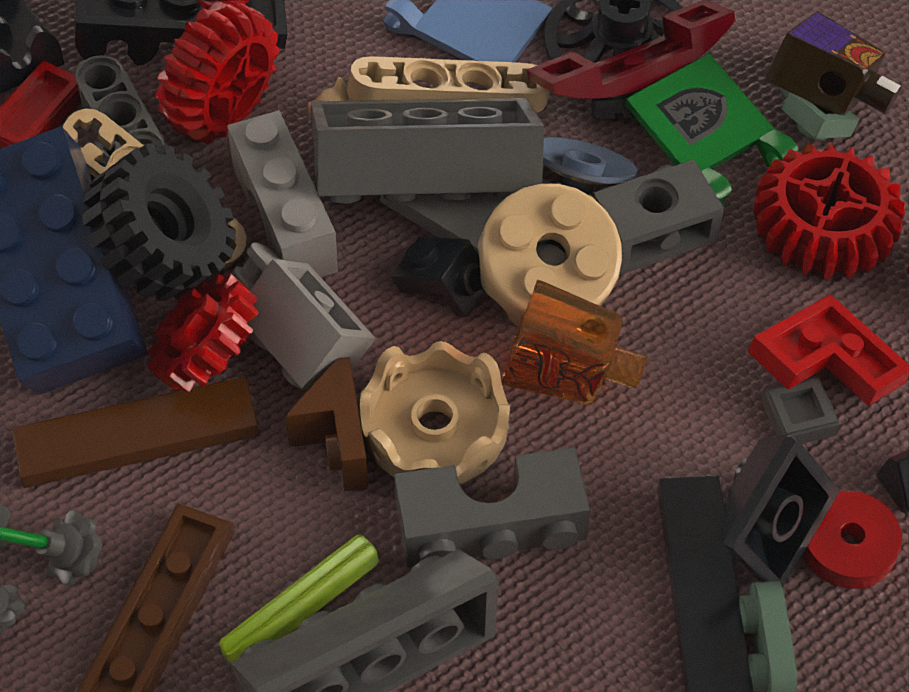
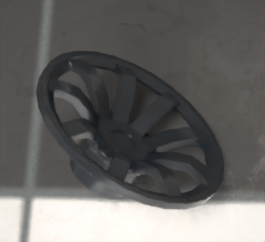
[544,0,684,63]

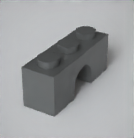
[394,447,591,568]

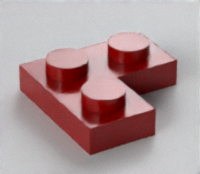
[747,294,909,406]

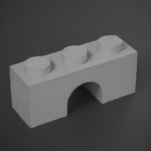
[227,110,338,278]

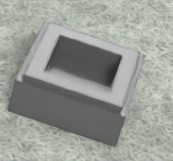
[761,377,840,444]

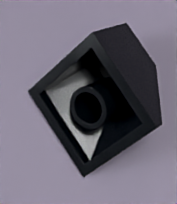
[722,435,840,588]

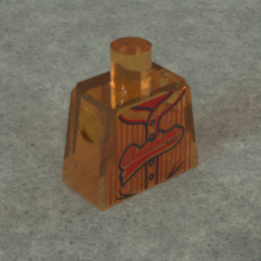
[502,279,647,404]

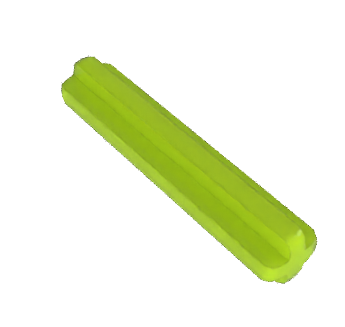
[219,535,379,664]

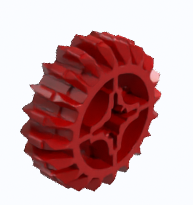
[155,0,280,144]
[753,142,905,281]

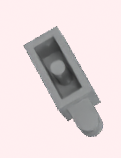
[231,242,376,391]

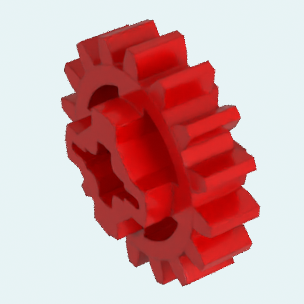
[147,273,258,393]

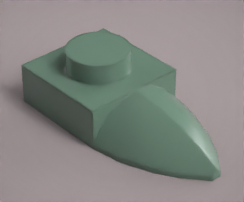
[779,87,860,141]

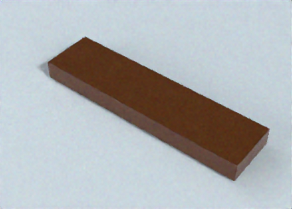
[12,377,259,488]
[76,503,235,692]

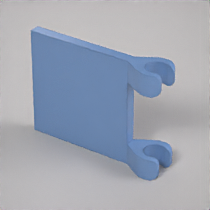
[384,0,552,62]

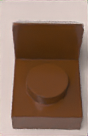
[286,357,368,492]

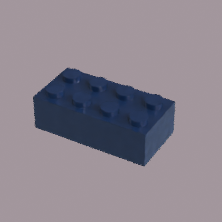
[0,126,149,395]

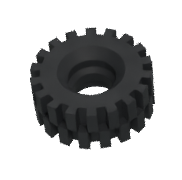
[82,143,236,301]

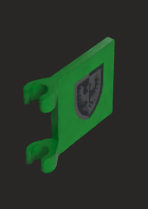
[625,53,798,207]

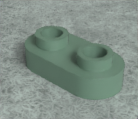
[739,581,797,692]

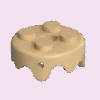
[477,184,622,329]
[360,341,510,484]

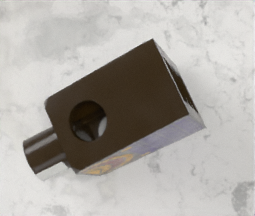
[764,11,902,115]

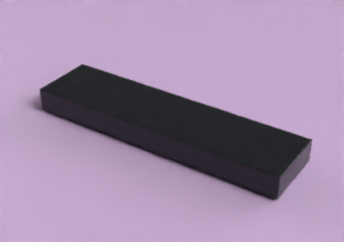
[657,475,753,692]

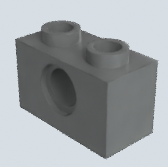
[593,160,724,275]

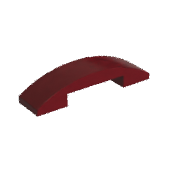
[527,0,735,99]

